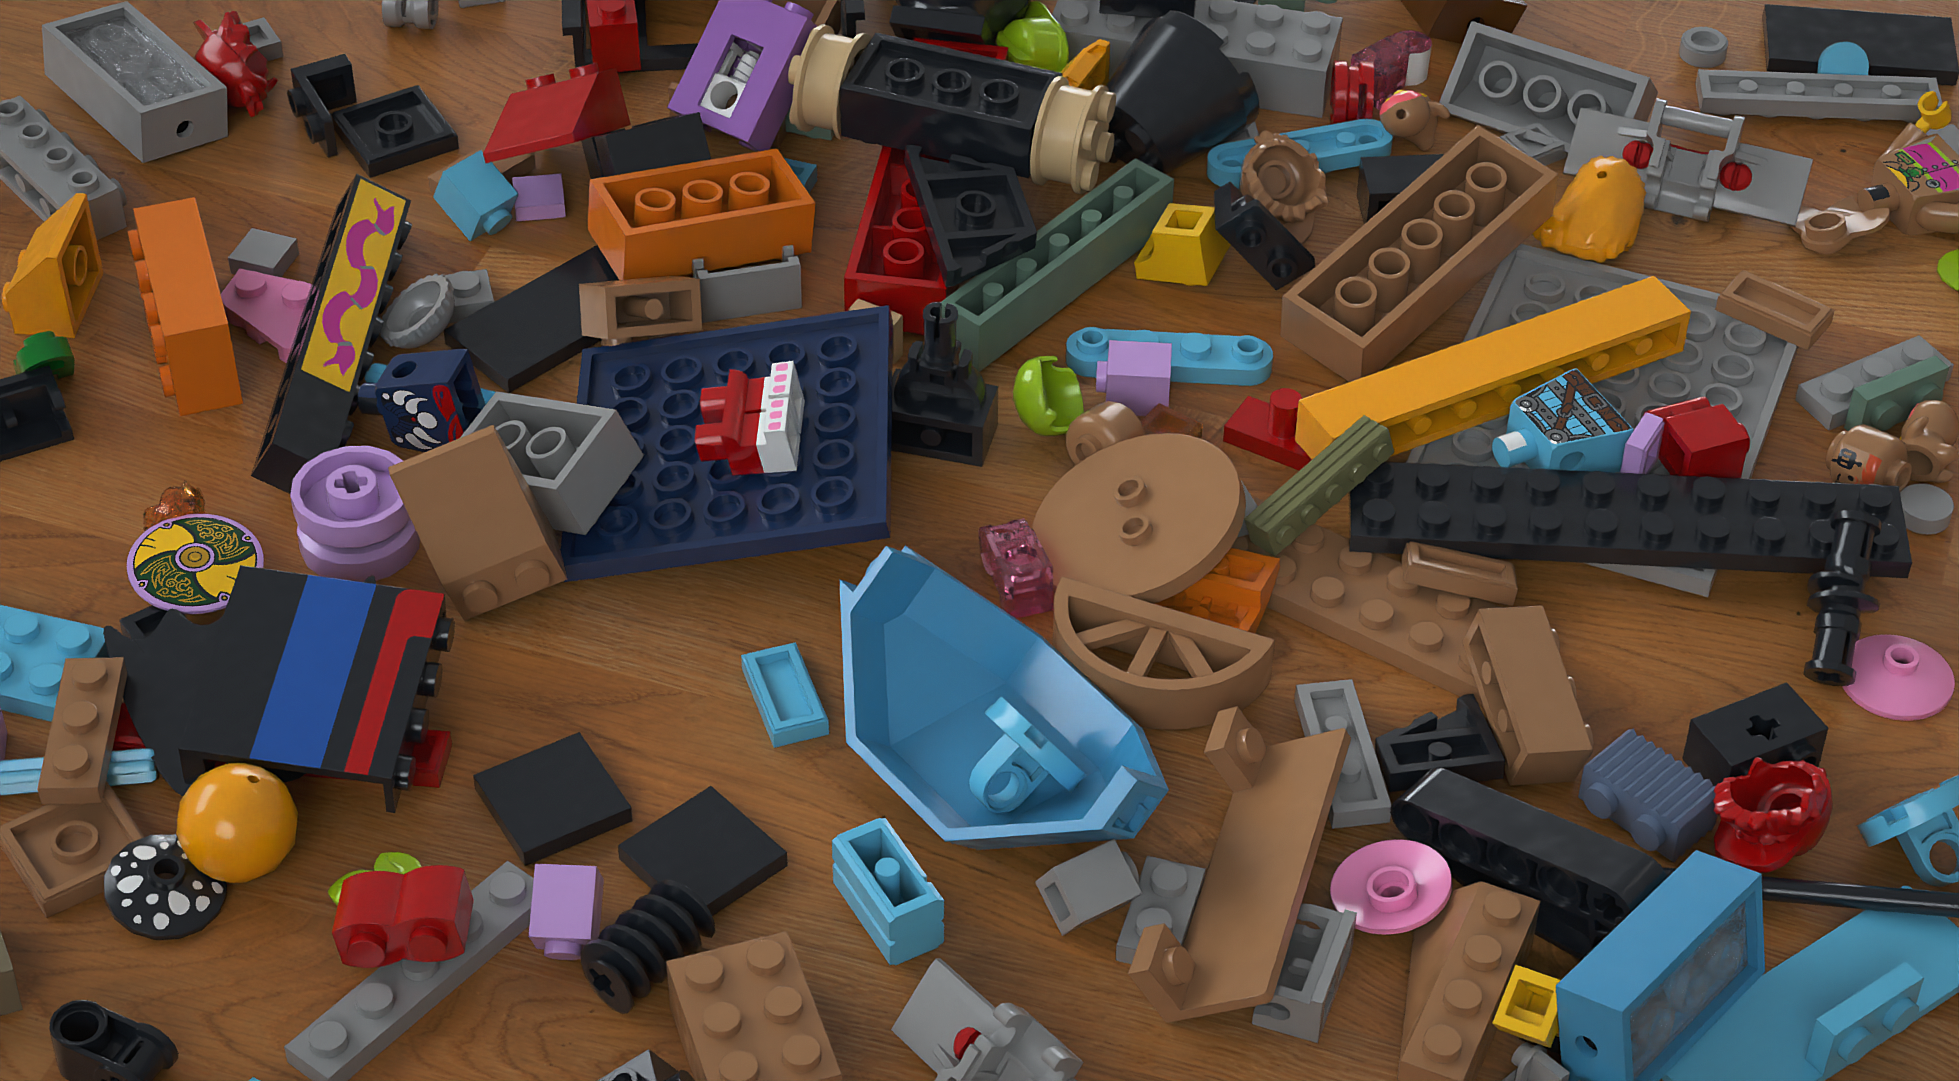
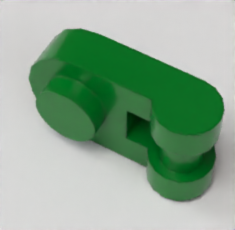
[13,331,75,379]

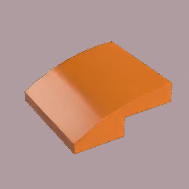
[1154,548,1280,634]

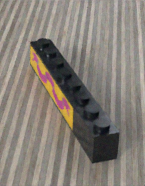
[251,174,412,494]

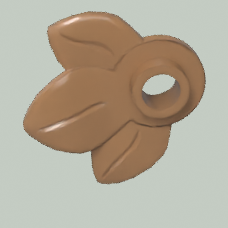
[1790,196,1890,254]

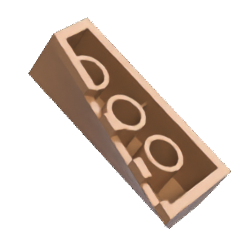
[1397,881,1540,1081]

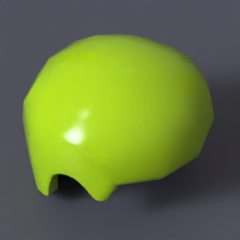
[1013,356,1084,436]

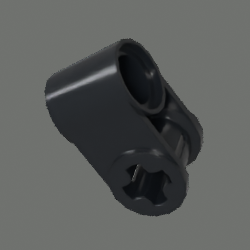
[49,1000,179,1081]

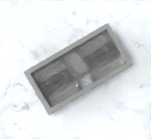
[42,1,228,163]

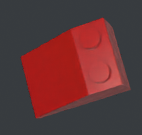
[483,63,631,163]

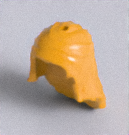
[1532,155,1647,263]

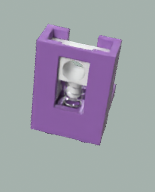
[667,0,817,152]

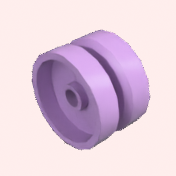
[290,446,420,582]

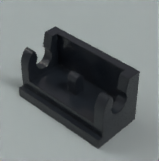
[0,365,74,462]

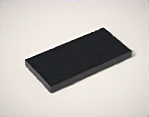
[1762,4,1959,86]
[444,245,619,393]

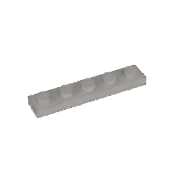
[1695,69,1942,123]
[284,861,534,1081]

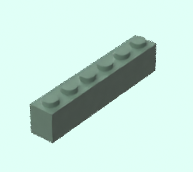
[942,158,1174,372]

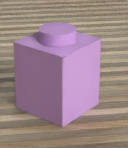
[1096,340,1172,417]
[529,864,604,960]

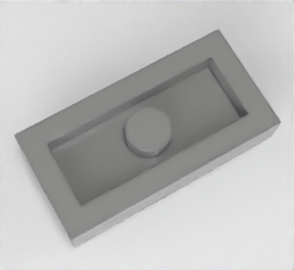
[1116,856,1206,964]

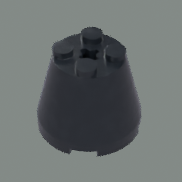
[1106,10,1260,174]

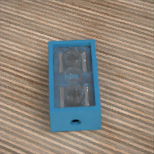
[1556,850,1765,1081]

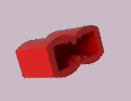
[332,865,474,968]

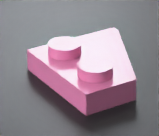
[221,268,311,363]

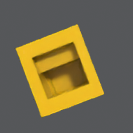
[1492,965,1561,1054]

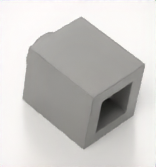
[1035,839,1142,936]

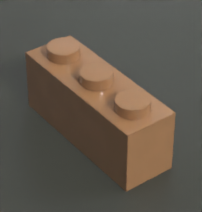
[1462,606,1594,786]

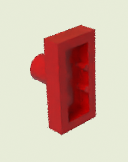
[1223,388,1312,471]

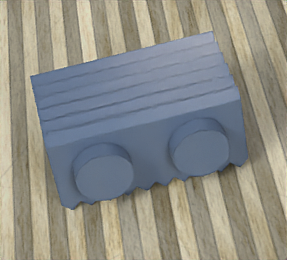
[1578,729,1718,862]

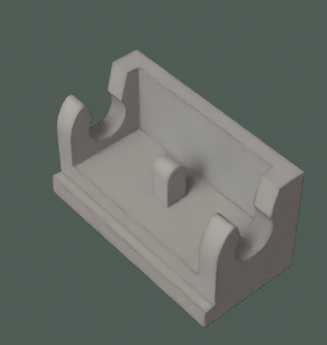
[692,245,802,323]
[1252,904,1357,1043]

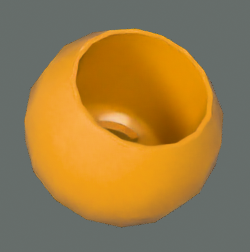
[176,763,298,883]

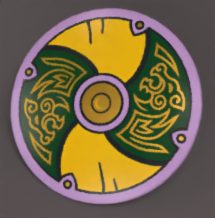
[127,514,264,614]

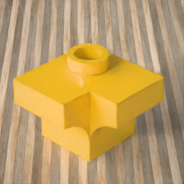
[1134,203,1231,286]

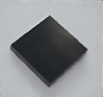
[330,85,459,178]
[473,732,633,866]
[618,786,788,916]

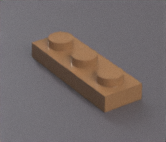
[37,657,127,804]

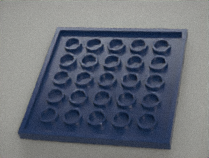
[560,305,893,582]

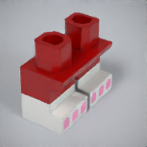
[694,361,805,475]

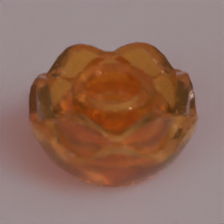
[143,481,205,531]

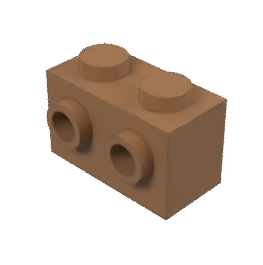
[579,276,703,346]

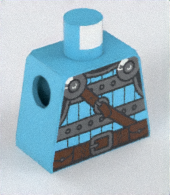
[1492,368,1634,473]

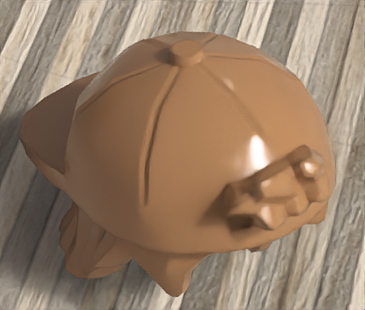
[1239,130,1329,245]

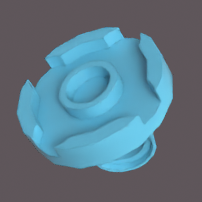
[969,696,1086,813]
[1857,775,1959,887]

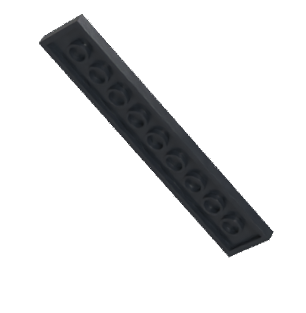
[1348,462,1912,578]

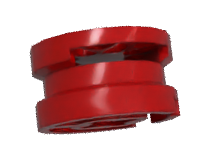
[1330,60,1374,125]

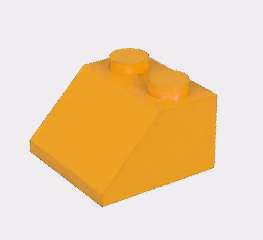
[2,193,103,338]

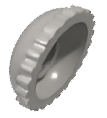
[380,273,455,349]

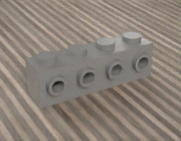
[0,95,127,240]

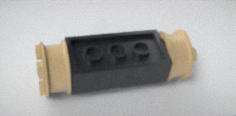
[788,24,1116,195]

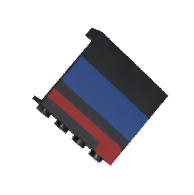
[178,565,455,813]

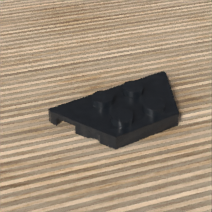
[904,145,1037,287]

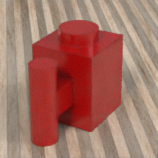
[586,0,641,72]
[1644,396,1750,478]

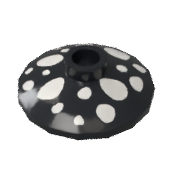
[104,834,227,940]

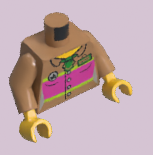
[1857,91,1959,236]

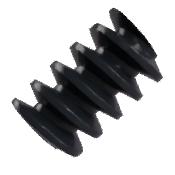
[581,879,715,1014]

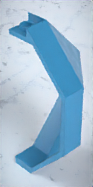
[840,545,1169,850]

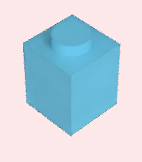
[433,150,518,241]

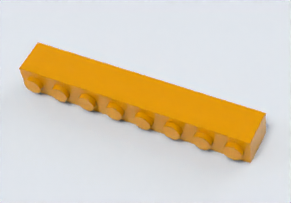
[1295,276,1691,460]

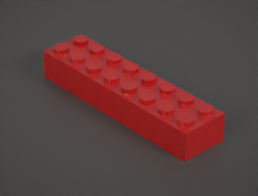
[844,38,1008,335]

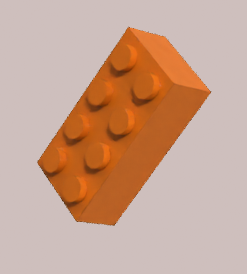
[588,148,816,280]
[127,197,243,416]

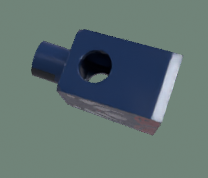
[358,349,486,452]

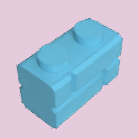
[832,818,944,966]

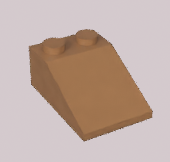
[388,425,567,621]

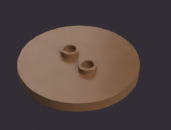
[1031,433,1246,604]

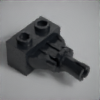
[892,302,998,467]

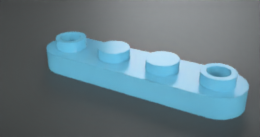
[1207,119,1393,189]
[1066,327,1273,386]

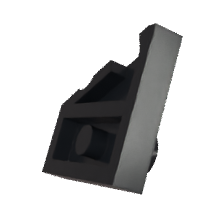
[1375,694,1505,792]

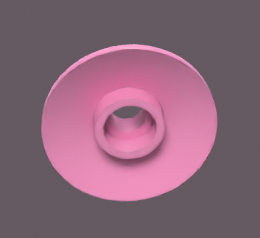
[1842,635,1955,721]
[1330,840,1452,935]

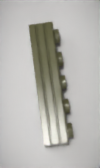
[1244,415,1394,556]

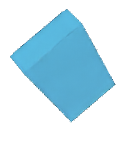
[741,642,829,748]

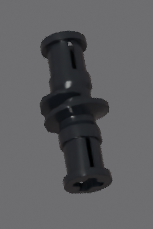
[1803,510,1882,686]

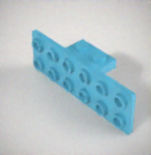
[1654,886,1959,1081]

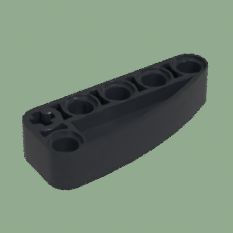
[1390,767,1667,960]

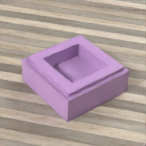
[512,173,566,222]
[1620,412,1665,474]

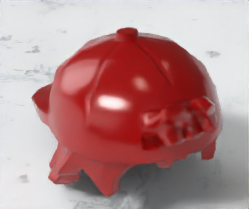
[193,11,278,118]
[1713,757,1833,873]

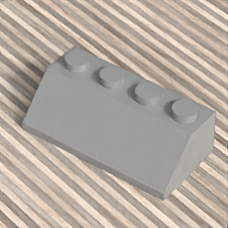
[1439,21,1658,154]

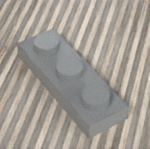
[1795,335,1954,430]
[1294,679,1391,829]

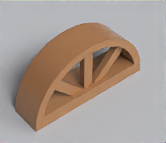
[1052,577,1275,730]

